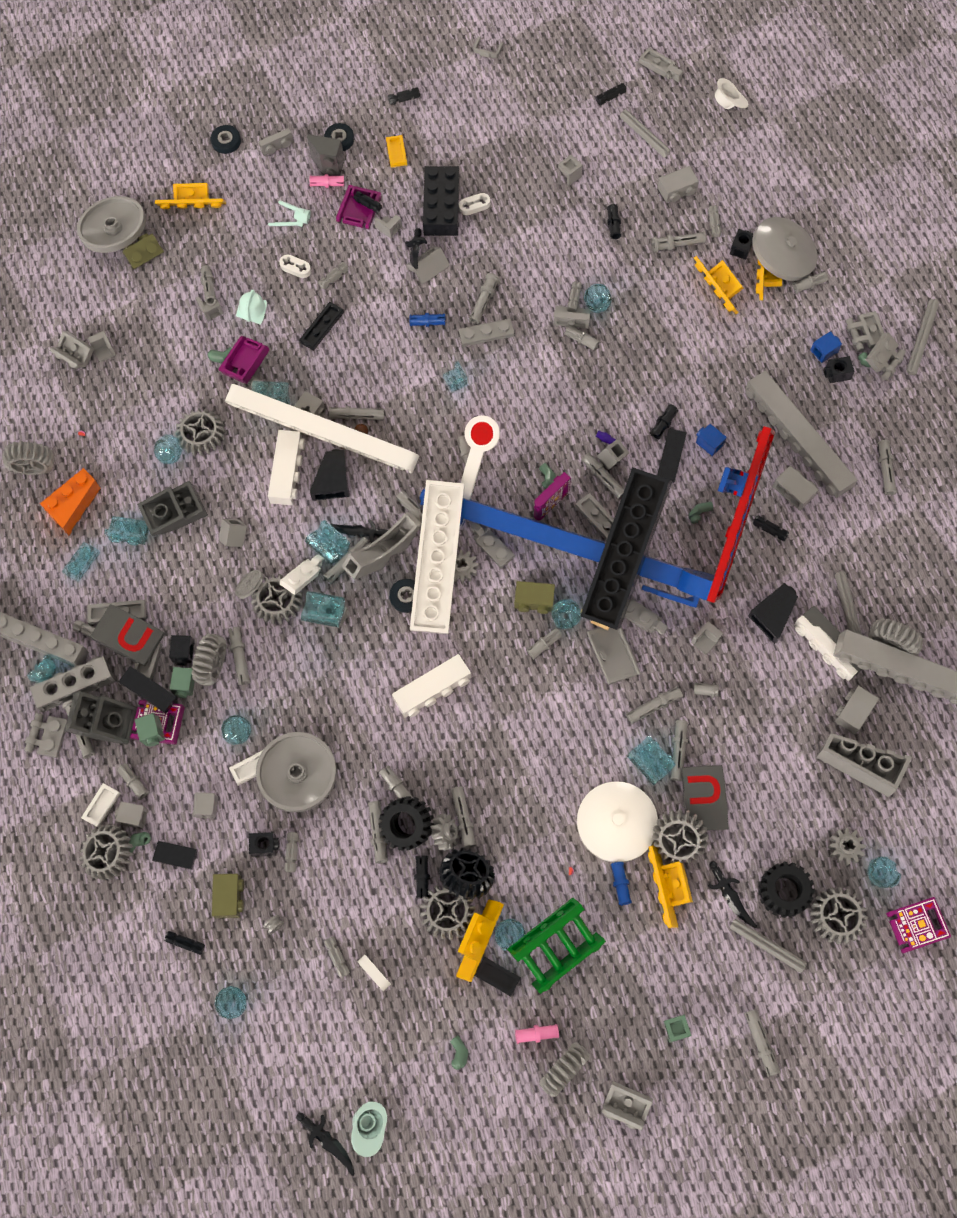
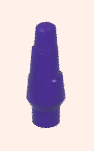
[596,431,616,444]

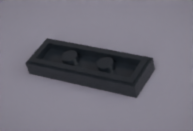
[299,302,344,351]
[657,428,687,483]
[118,666,178,714]

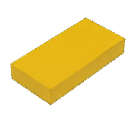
[386,135,407,167]

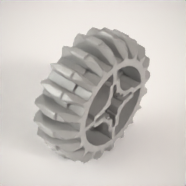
[175,408,225,456]
[2,441,55,475]
[251,574,303,625]
[868,618,923,656]
[192,633,227,686]
[652,809,709,864]
[79,824,134,880]
[420,885,475,940]
[810,887,868,945]
[539,1042,590,1097]

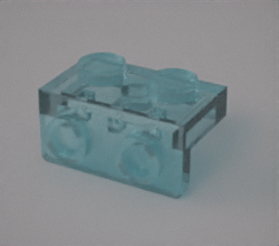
[252,381,290,405]
[104,516,149,546]
[305,520,350,565]
[301,591,345,627]
[627,735,676,785]

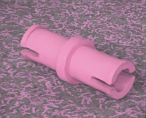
[310,174,344,188]
[515,1024,559,1044]

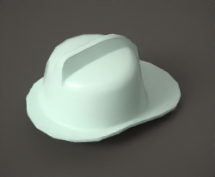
[236,290,267,325]
[351,1102,387,1157]

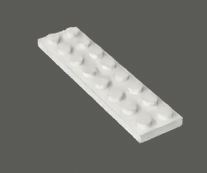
[410,480,464,634]

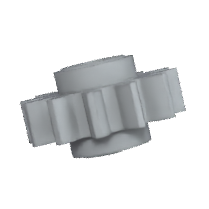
[454,550,479,584]
[430,814,459,851]
[828,828,866,866]

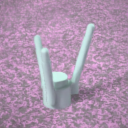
[268,200,311,227]

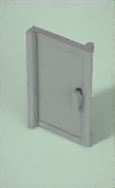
[587,626,641,685]

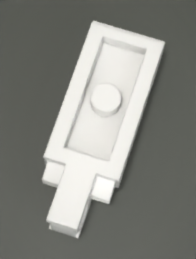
[280,554,324,595]

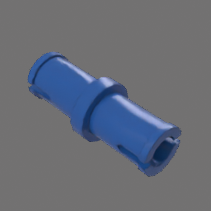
[409,313,446,327]
[611,862,632,906]

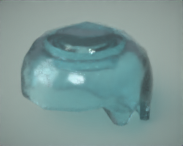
[584,284,612,313]
[154,434,182,464]
[551,599,581,629]
[27,654,56,683]
[221,715,251,745]
[867,856,901,888]
[495,919,526,951]
[214,986,246,1020]

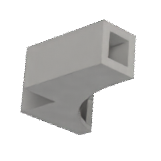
[342,511,421,580]

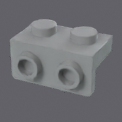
[49,331,94,369]
[602,1081,653,1130]

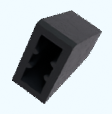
[310,449,349,501]
[748,583,798,644]

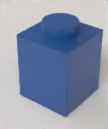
[810,331,842,363]
[696,424,727,456]

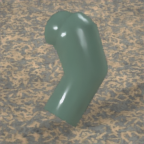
[129,832,151,852]

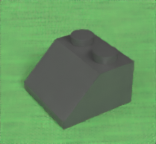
[307,134,345,176]

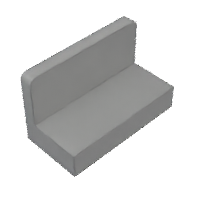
[406,246,450,284]
[553,306,591,329]

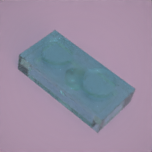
[62,542,100,582]

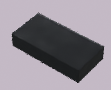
[152,841,198,870]
[474,957,521,997]

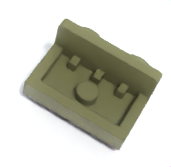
[122,233,164,269]

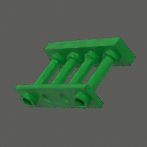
[507,898,606,994]

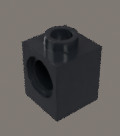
[730,229,753,260]
[824,356,855,383]
[169,635,194,666]
[249,832,280,857]

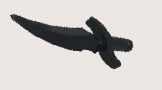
[405,228,427,269]
[330,519,388,543]
[708,861,757,928]
[296,1112,355,1176]

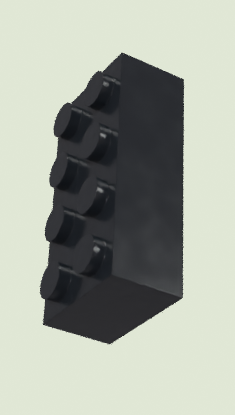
[423,166,460,236]

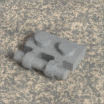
[846,311,884,352]
[865,332,906,380]
[24,713,67,758]

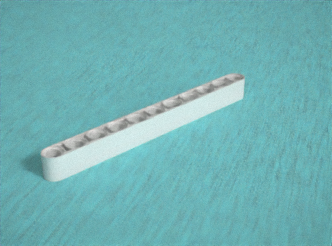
[225,384,419,473]

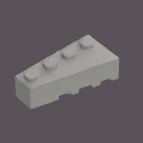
[816,733,912,797]

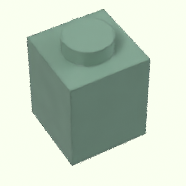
[170,667,195,698]
[134,713,165,747]

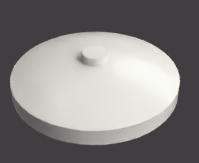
[577,782,658,863]

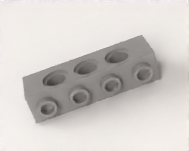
[29,656,115,713]

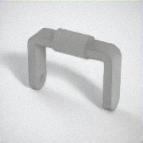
[473,36,503,58]

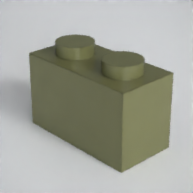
[514,581,555,614]
[212,874,244,918]

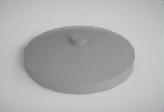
[77,196,146,253]
[752,217,818,281]
[256,732,337,812]

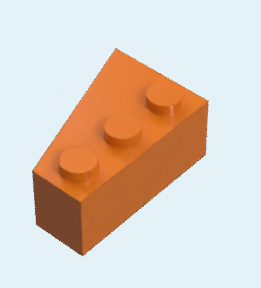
[40,468,101,536]

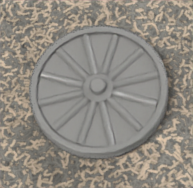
[235,570,264,599]

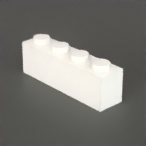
[268,430,305,505]
[392,654,471,718]

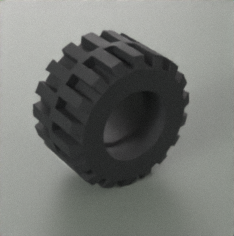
[379,796,434,851]
[758,862,815,918]

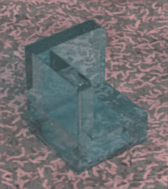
[443,361,468,393]

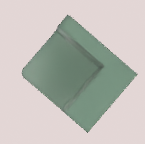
[663,1014,692,1043]

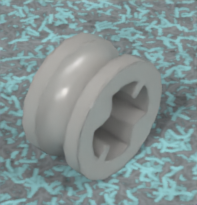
[263,915,284,935]

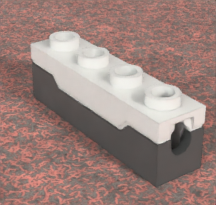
[794,606,863,682]

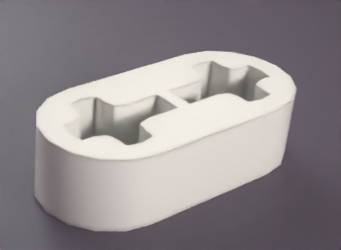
[459,193,490,215]
[279,255,311,278]
[357,955,391,991]

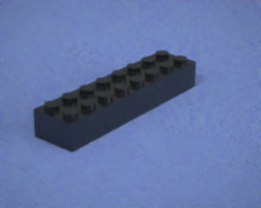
[580,467,673,630]

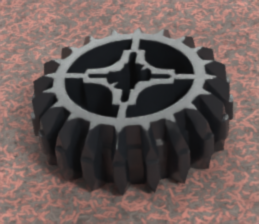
[439,848,495,900]

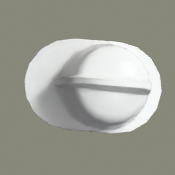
[715,78,748,109]

